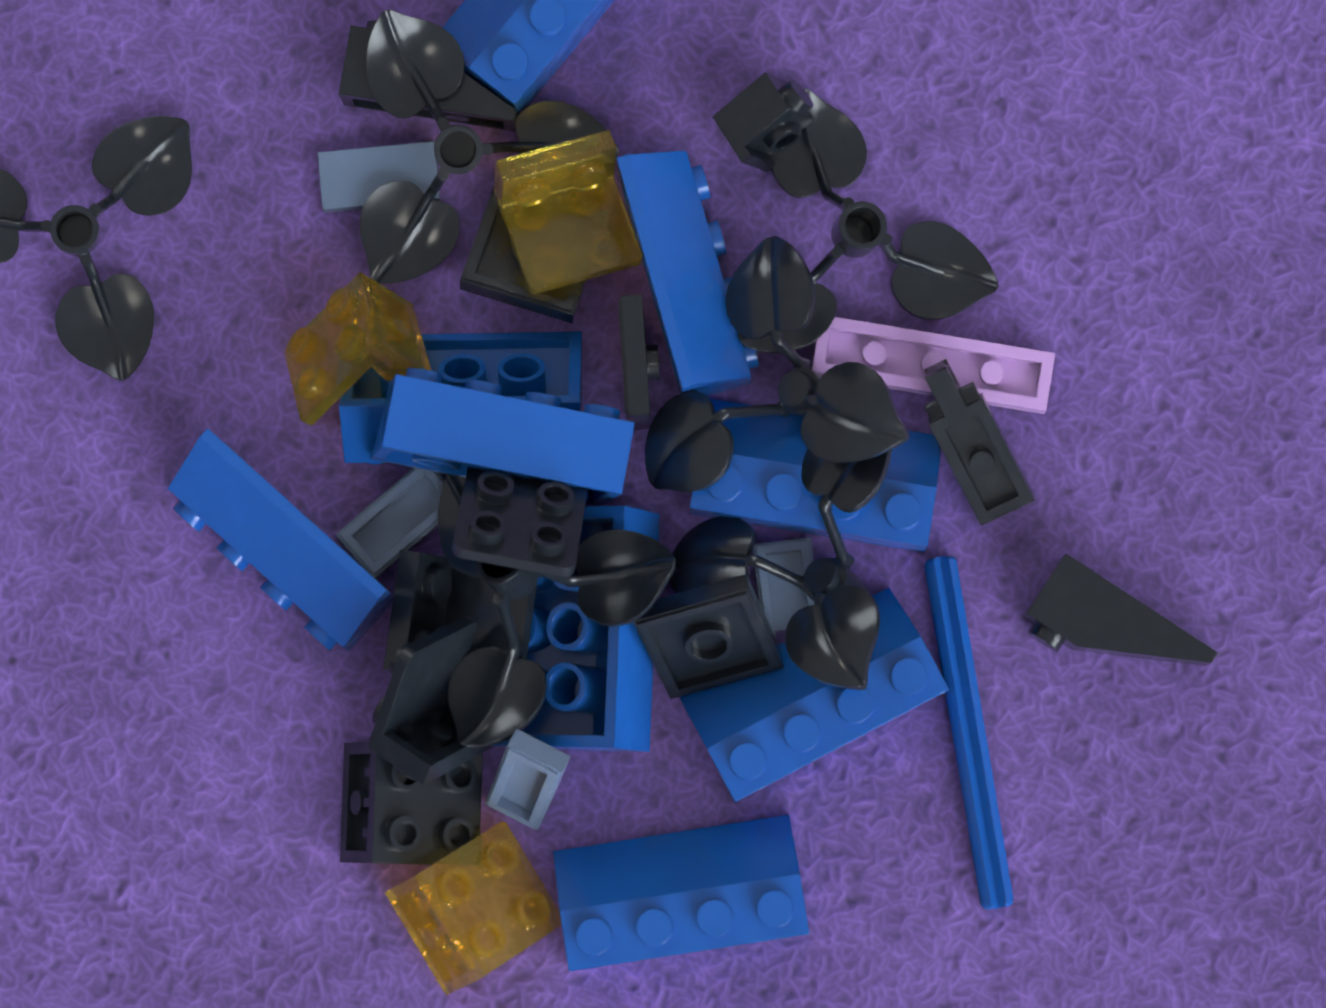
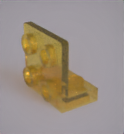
[494,130,642,294]
[284,272,431,426]
[384,822,562,995]

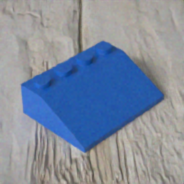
[493,506,660,752]

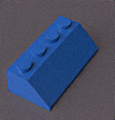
[442,0,615,117]
[616,151,759,396]
[339,331,583,465]
[370,368,635,505]
[690,399,941,553]
[167,428,394,651]
[679,588,949,803]
[553,815,810,971]

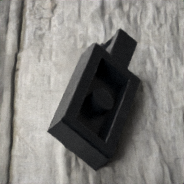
[925,359,1035,526]

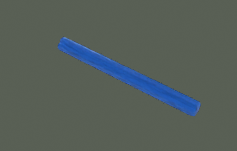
[924,556,1014,910]

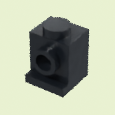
[713,72,814,172]

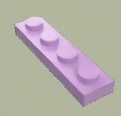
[812,317,1055,414]

